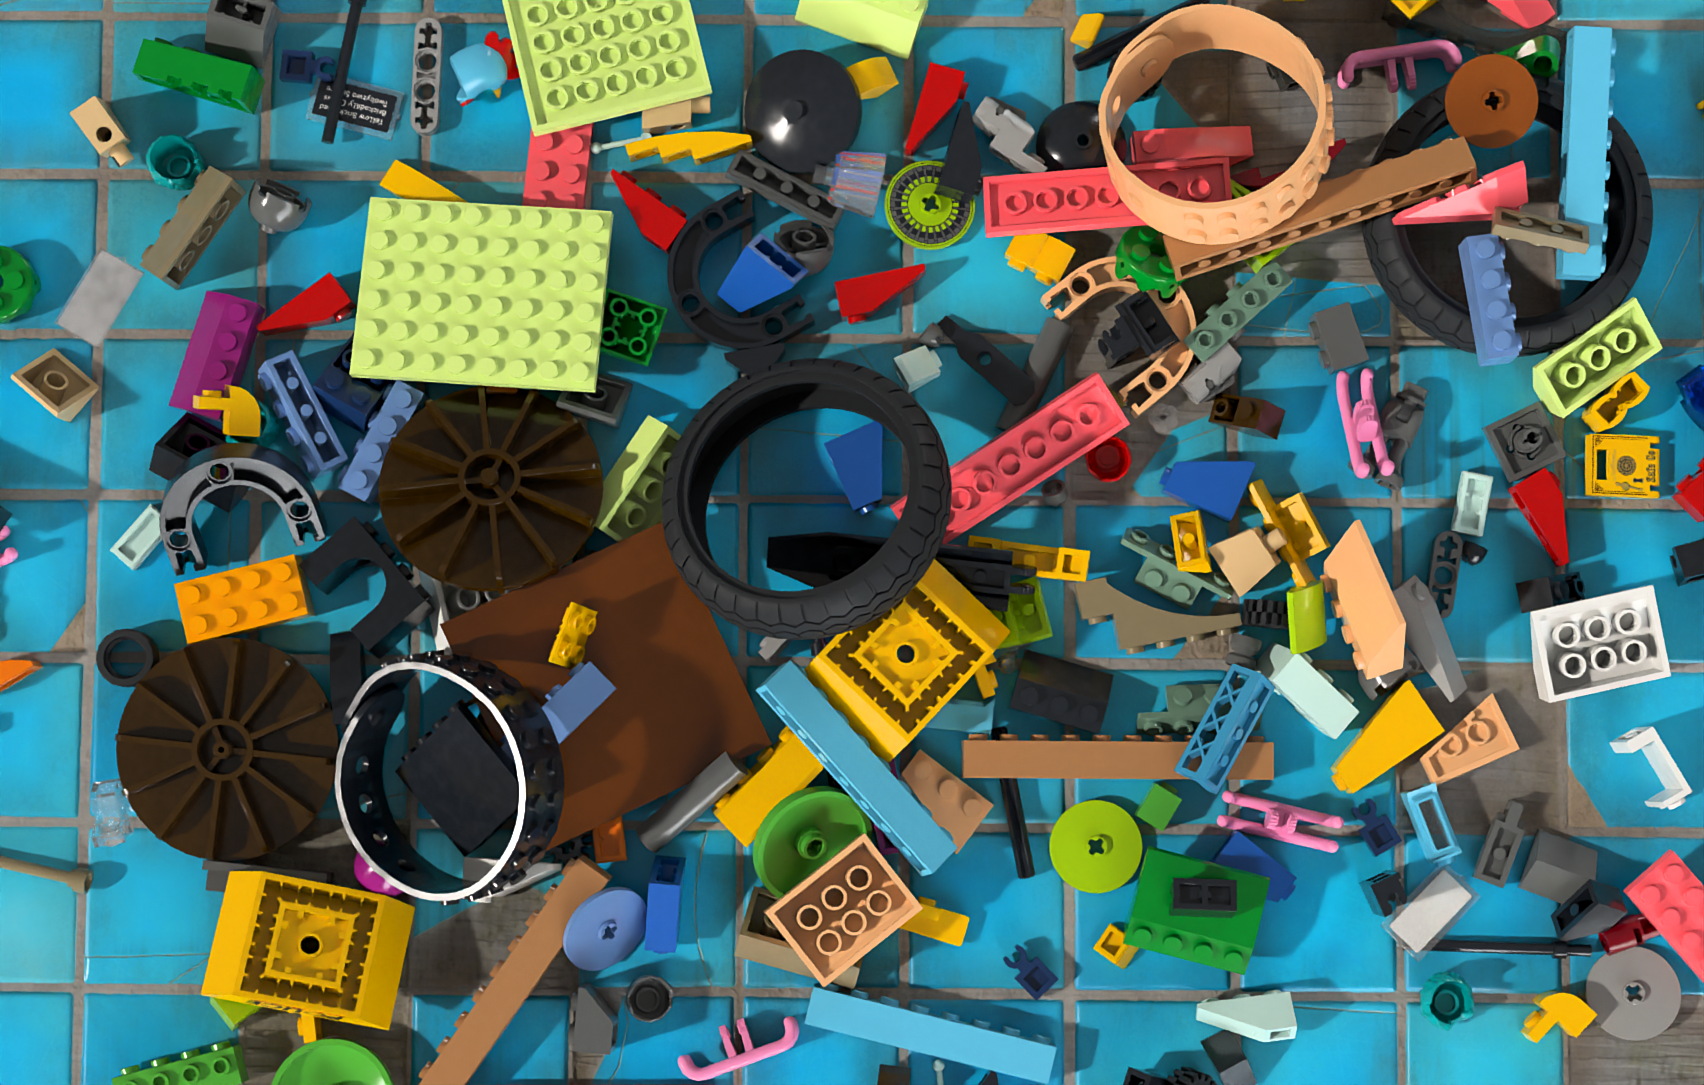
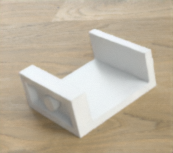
[1609,726,1692,810]

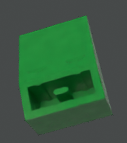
[600,288,668,367]

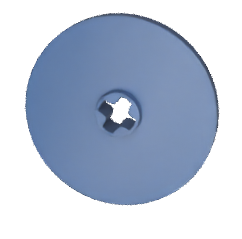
[563,887,647,971]

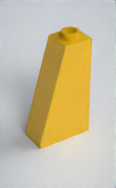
[1330,680,1445,794]

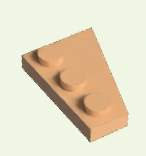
[1420,693,1520,786]
[901,749,994,855]

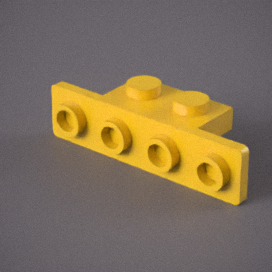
[1247,479,1331,587]
[899,896,969,946]

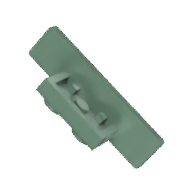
[1183,260,1293,362]
[1120,527,1234,610]
[1136,684,1262,736]

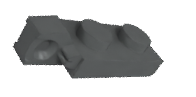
[1472,800,1525,888]

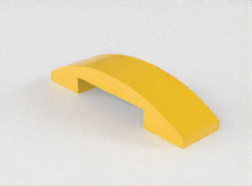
[379,159,468,203]
[968,535,1091,582]

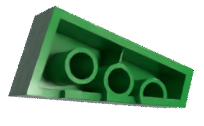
[132,37,265,115]

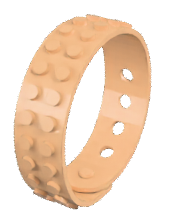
[1098,4,1335,245]

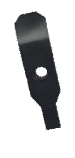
[937,315,1035,405]

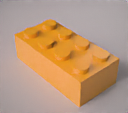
[174,554,316,644]

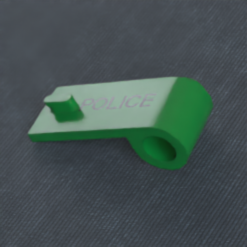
[1497,35,1561,78]

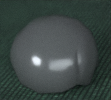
[626,974,673,1023]

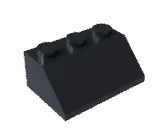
[149,412,250,513]
[1008,649,1114,734]

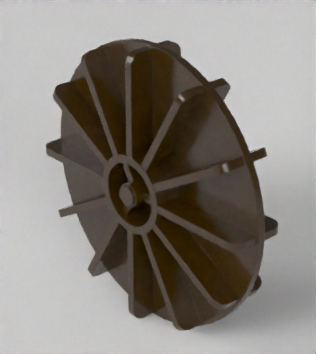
[378,385,604,594]
[115,638,340,861]

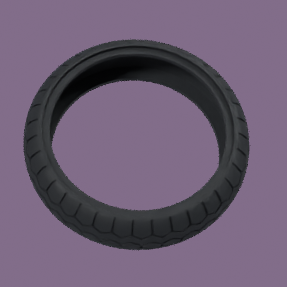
[1362,72,1653,357]
[662,358,952,640]

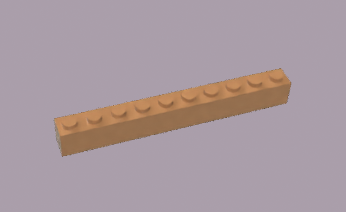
[1163,136,1477,281]
[961,734,1274,780]
[418,855,613,1085]

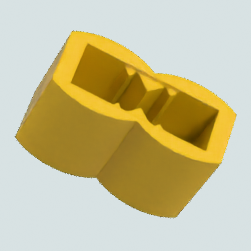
[1005,233,1076,286]
[1581,372,1650,434]

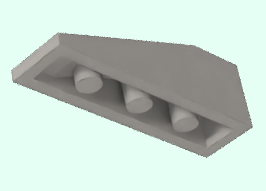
[1392,574,1467,703]

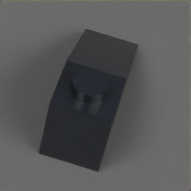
[934,101,983,204]

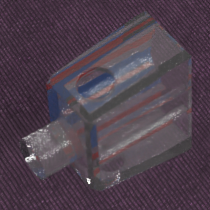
[812,151,886,218]

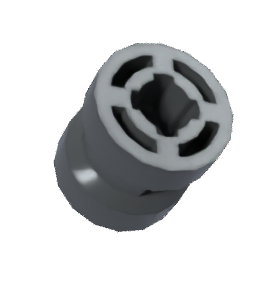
[1225,634,1263,671]

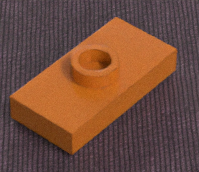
[592,815,628,864]

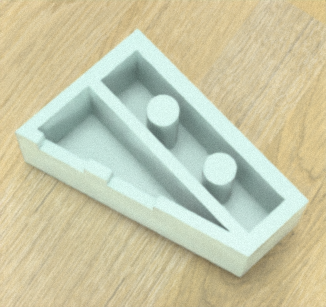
[1255,642,1359,740]

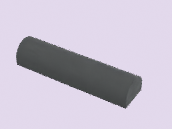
[725,149,847,232]
[995,317,1074,432]
[635,751,748,853]

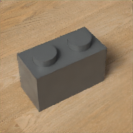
[1308,302,1369,375]

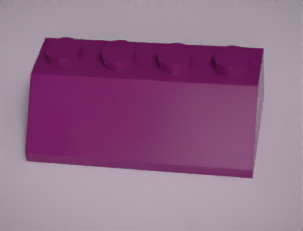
[169,291,266,423]

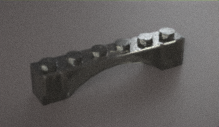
[1381,0,1568,72]

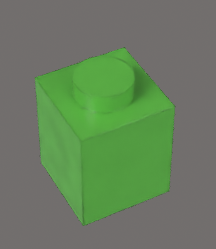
[1133,781,1182,831]

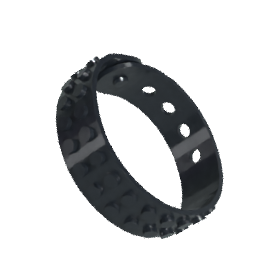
[334,650,565,905]

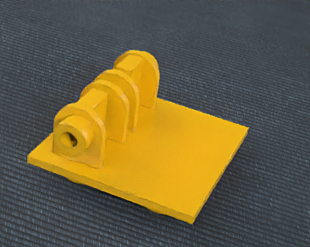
[548,602,597,669]

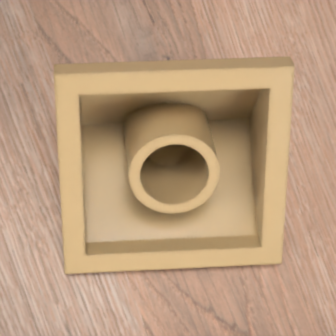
[11,348,99,423]

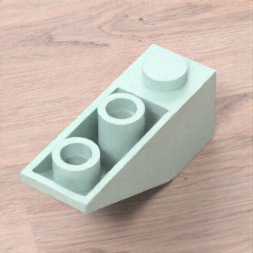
[1196,990,1297,1042]

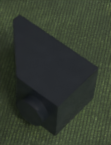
[1551,879,1628,942]

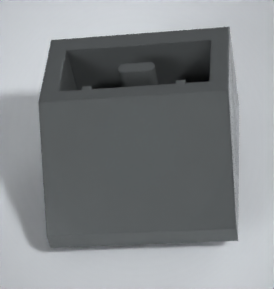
[205,0,282,69]
[568,983,619,1055]

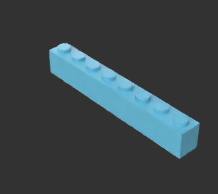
[1555,26,1616,281]
[756,660,958,876]
[804,983,1057,1084]

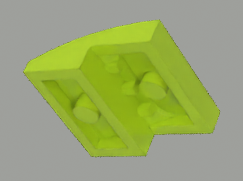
[989,576,1053,649]
[1287,580,1327,654]

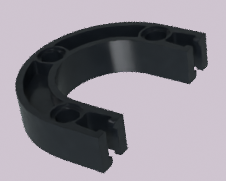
[667,189,815,352]
[159,443,327,576]

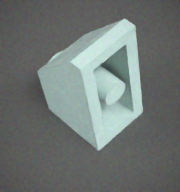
[893,345,942,393]

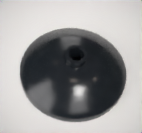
[1036,101,1127,172]

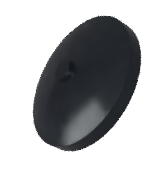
[744,49,862,173]

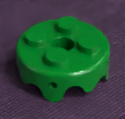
[1115,225,1187,298]
[0,246,41,324]

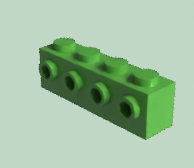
[112,1040,249,1085]

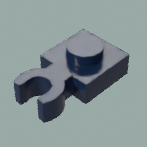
[279,49,336,84]
[1351,798,1402,857]
[1003,944,1058,1001]

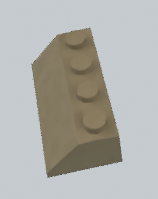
[140,166,246,290]
[734,886,864,989]

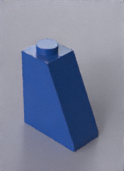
[717,232,809,313]
[824,421,883,515]
[1159,461,1256,522]
[1209,830,1297,902]
[645,855,686,954]

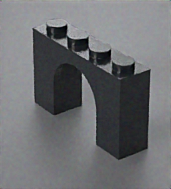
[298,516,436,659]

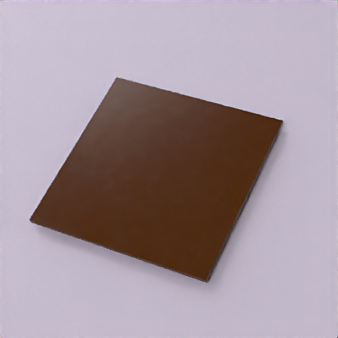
[440,522,772,851]

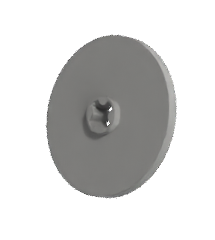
[1585,947,1681,1041]

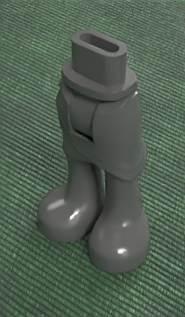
[1347,381,1429,491]

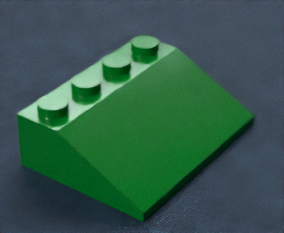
[1123,846,1270,975]

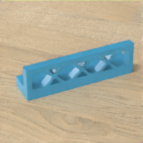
[1174,663,1275,794]

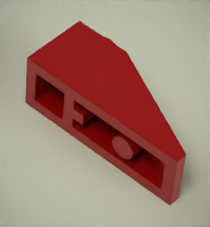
[905,62,969,157]
[835,263,926,325]
[256,272,357,336]
[1507,467,1569,567]

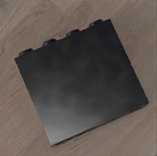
[395,697,519,857]

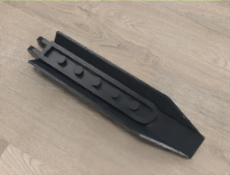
[766,532,1037,612]

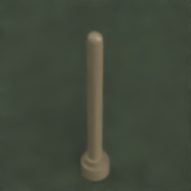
[0,855,93,894]

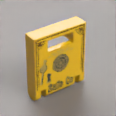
[1585,433,1660,499]

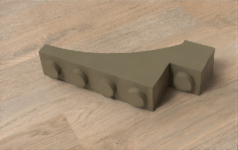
[1073,577,1242,655]

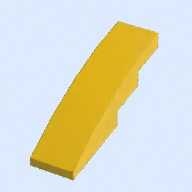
[625,132,753,166]

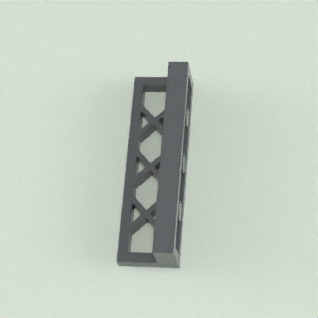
[202,860,334,892]

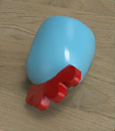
[449,31,520,107]

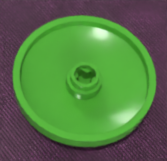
[753,786,872,899]
[272,1038,394,1085]

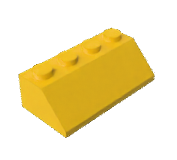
[711,726,825,848]

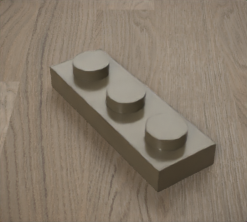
[1491,206,1589,254]

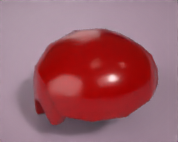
[1085,436,1132,482]

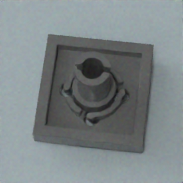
[1482,401,1567,483]

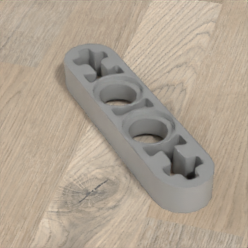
[410,18,444,137]

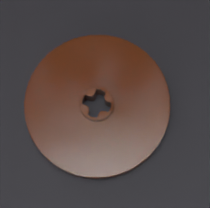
[1445,54,1538,149]

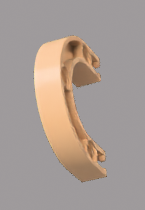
[1040,256,1196,419]

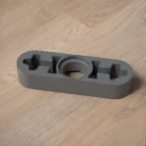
[1426,531,1463,619]

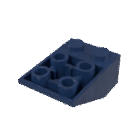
[313,333,396,434]

